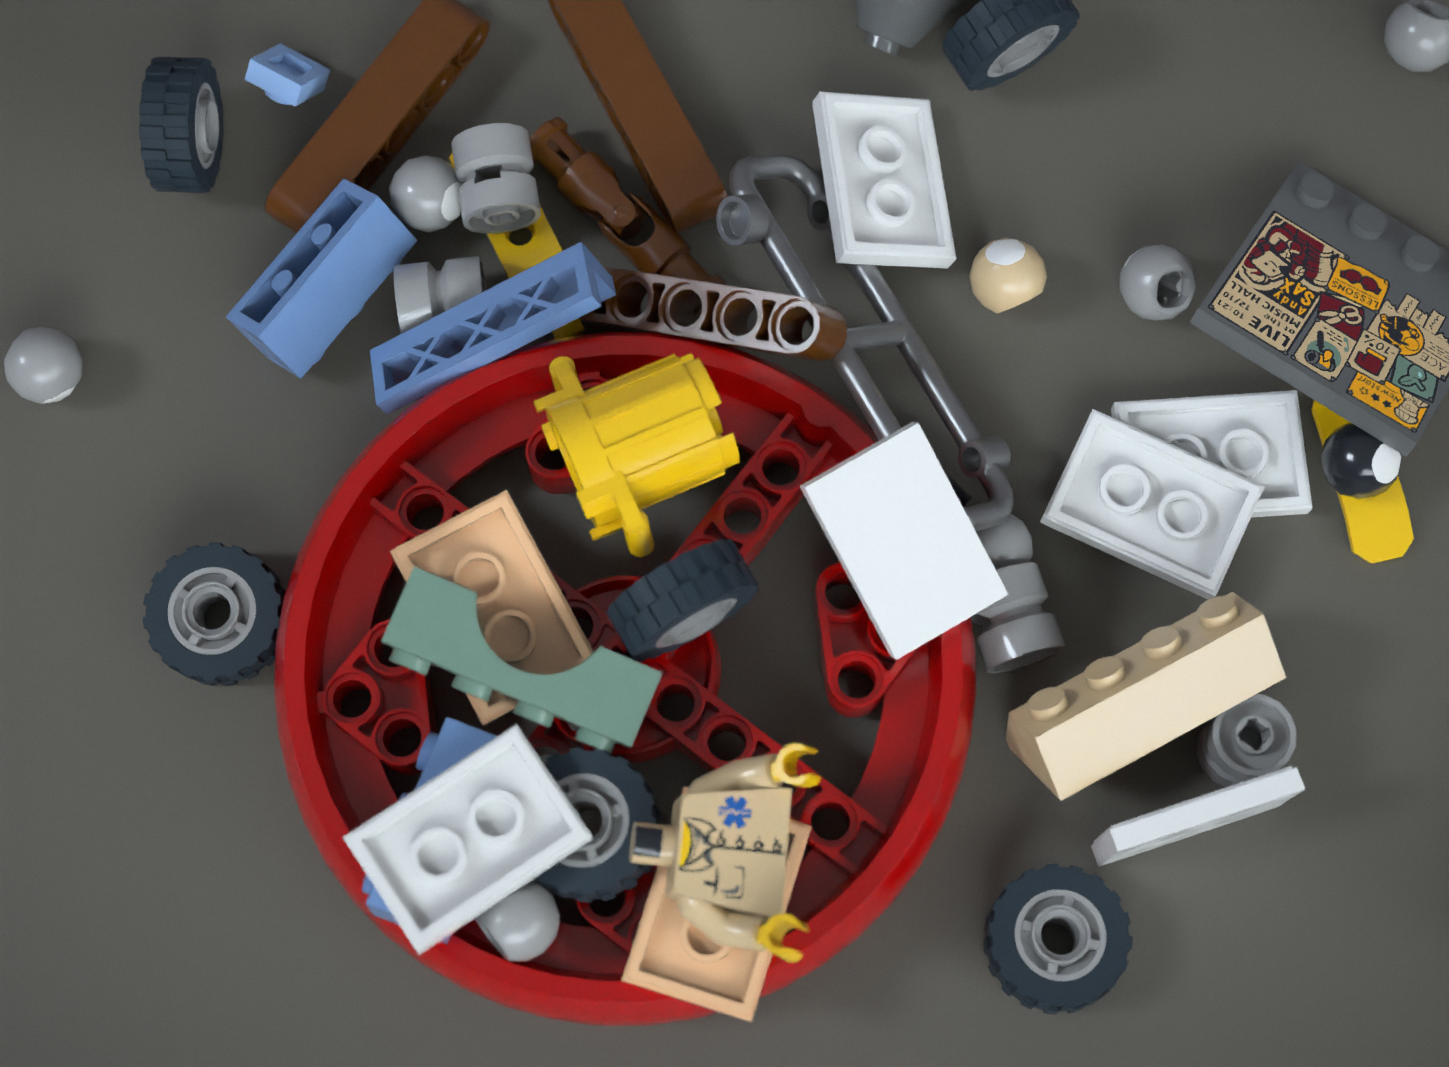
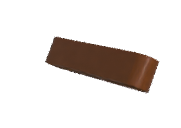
[265,0,490,234]
[548,0,728,234]
[577,266,847,361]

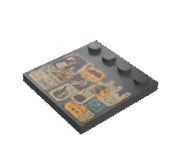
[1189,161,1449,457]

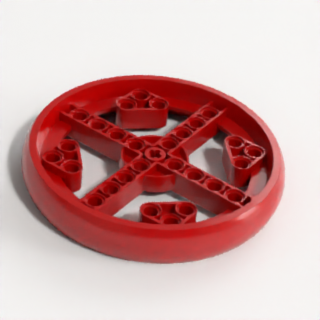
[274,332,977,1026]

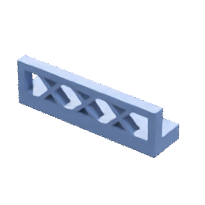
[370,242,616,415]

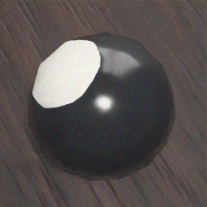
[1321,422,1401,499]

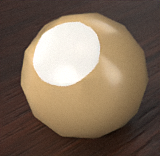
[969,237,1047,313]

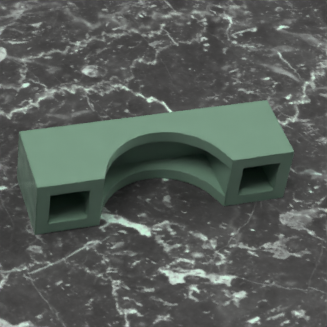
[381,566,662,754]

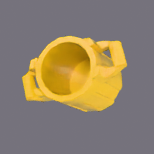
[534,353,740,557]

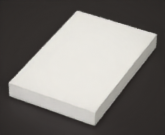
[812,92,956,269]
[1111,390,1312,518]
[1040,409,1265,600]
[800,422,1008,660]
[343,724,592,955]
[1091,766,1305,867]

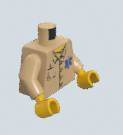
[629,743,821,963]

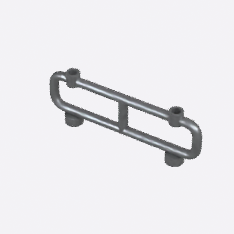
[716,154,1014,531]

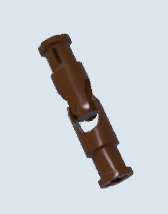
[529,117,726,319]

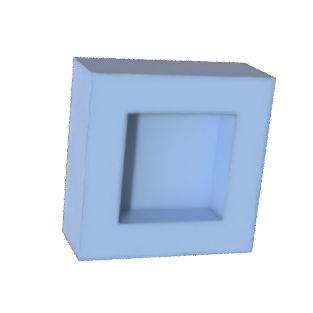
[245,43,330,107]

